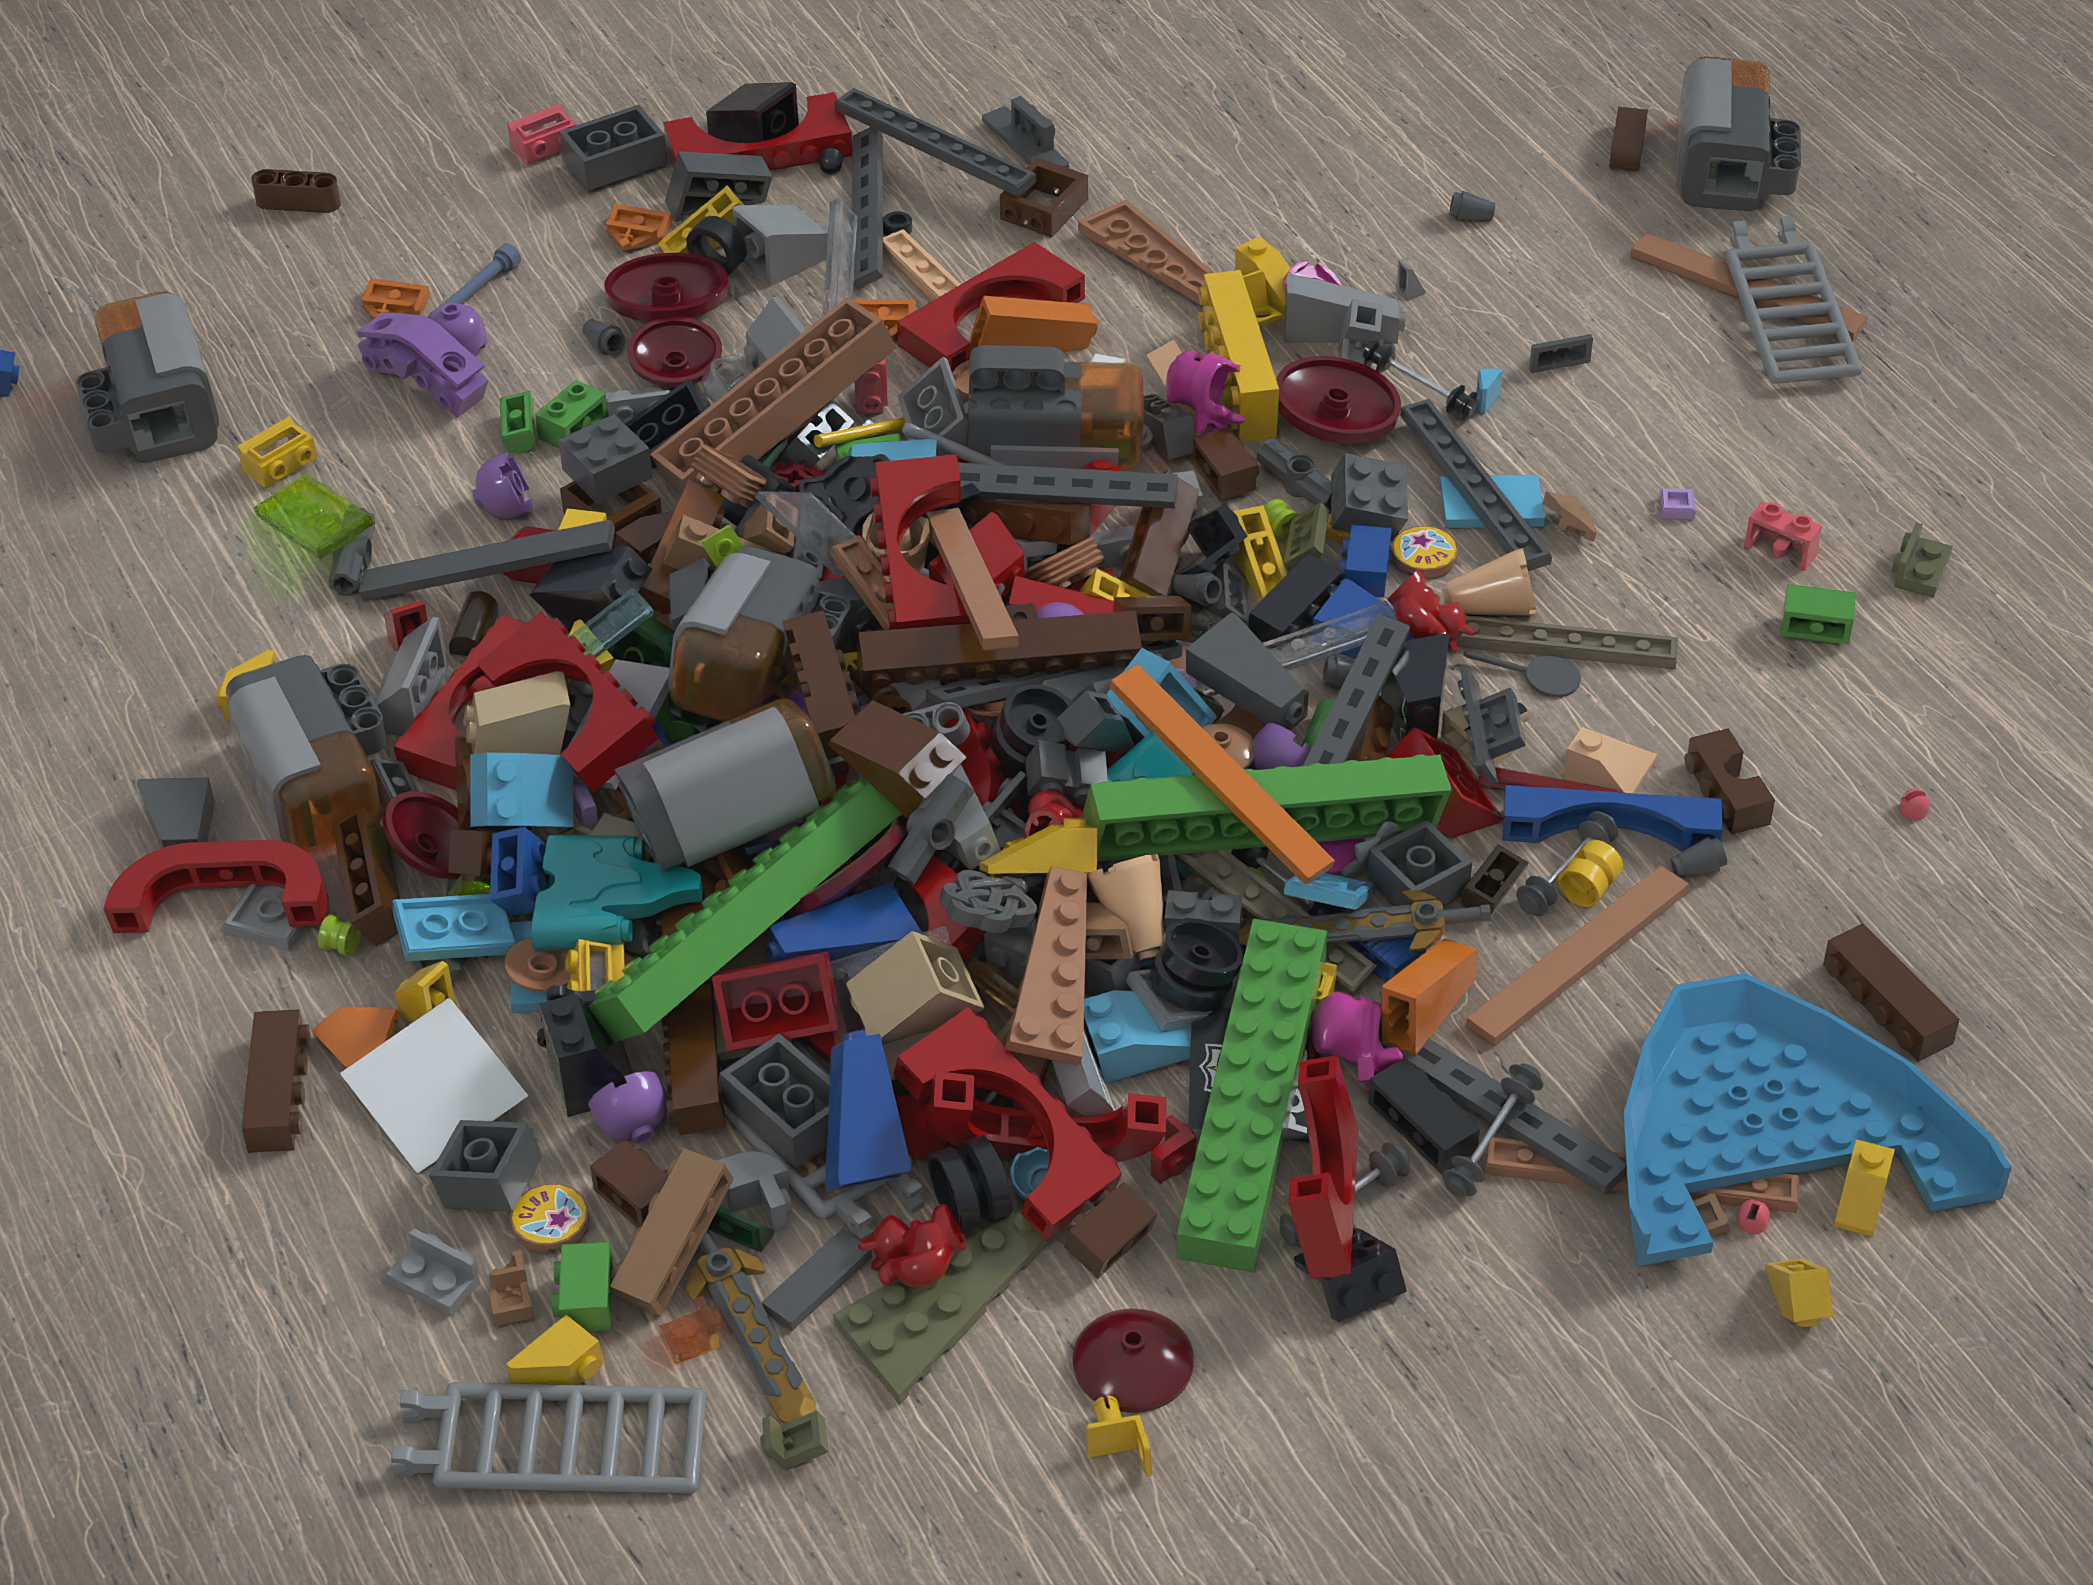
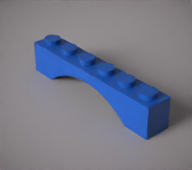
[1502,785,1722,852]

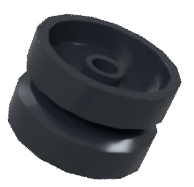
[991,684,1072,774]
[1149,918,1244,1012]
[928,1135,1012,1233]

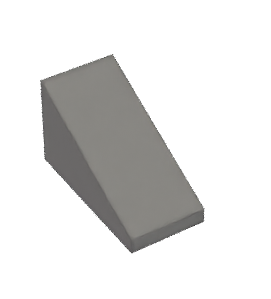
[1396,259,1426,300]

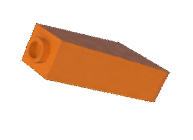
[969,296,1098,352]
[1382,938,1478,1056]

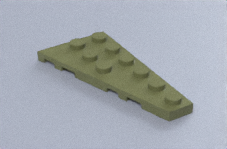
[833,1209,1053,1405]

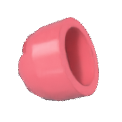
[1899,789,1929,820]
[1737,1199,1770,1234]

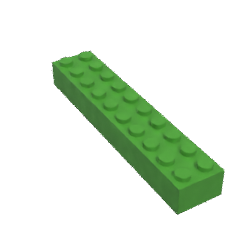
[1081,755,1451,861]
[587,777,902,1043]
[1177,918,1327,1273]

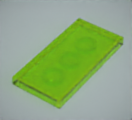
[253,473,374,560]

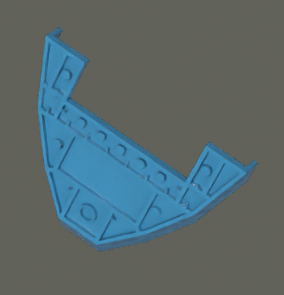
[1623,973,2012,1266]

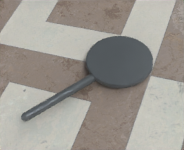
[1463,651,1581,697]

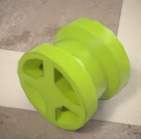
[1264,499,1299,540]
[318,915,361,957]

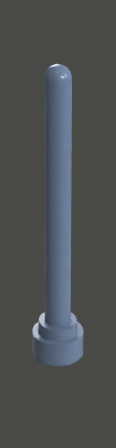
[427,243,521,318]

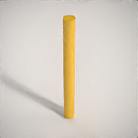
[814,417,906,448]

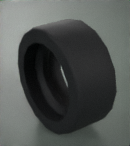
[686,216,747,275]

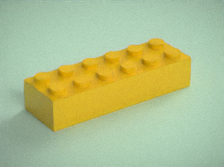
[1198,270,1279,442]

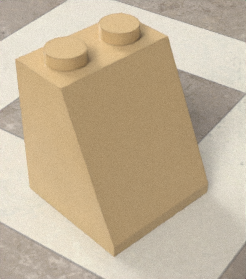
[463,671,570,755]
[846,931,984,1044]

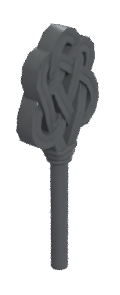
[939,870,1047,934]

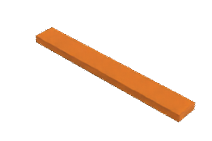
[1109,664,1335,885]

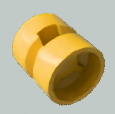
[1557,840,1623,908]

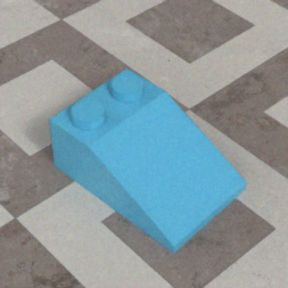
[1106,648,1217,742]
[470,752,574,827]
[1084,990,1191,1083]

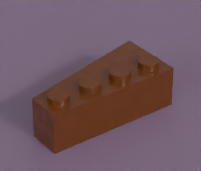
[782,610,860,761]

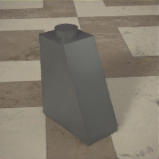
[137,777,215,849]

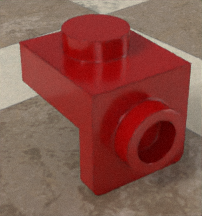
[1151,1115,1197,1184]

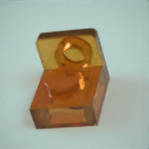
[659,1296,723,1365]

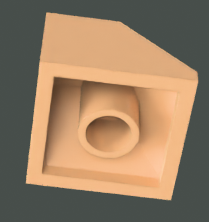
[1564,727,1657,793]

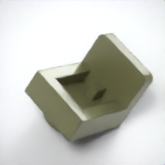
[760,1410,829,1470]

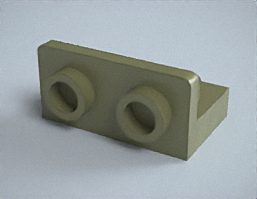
[1284,502,1329,571]
[1892,522,1953,598]

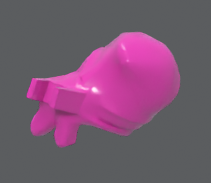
[1166,350,1245,434]
[1311,992,1403,1093]

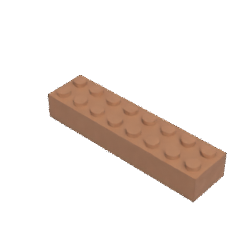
[650,297,896,493]

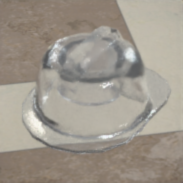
[702,354,755,403]

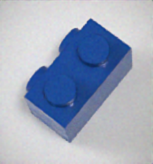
[1339,525,1391,598]
[490,827,547,916]

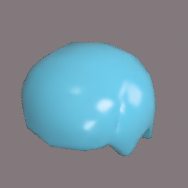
[1009,1147,1048,1202]

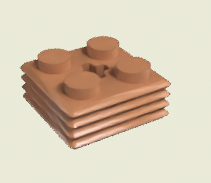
[691,445,767,509]
[1025,537,1104,588]

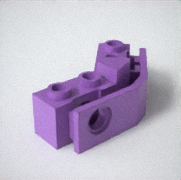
[357,312,489,418]

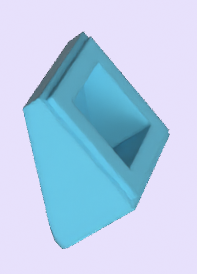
[1476,369,1503,414]

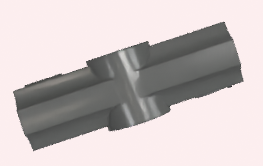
[1257,438,1331,514]
[328,508,376,595]
[888,773,974,885]

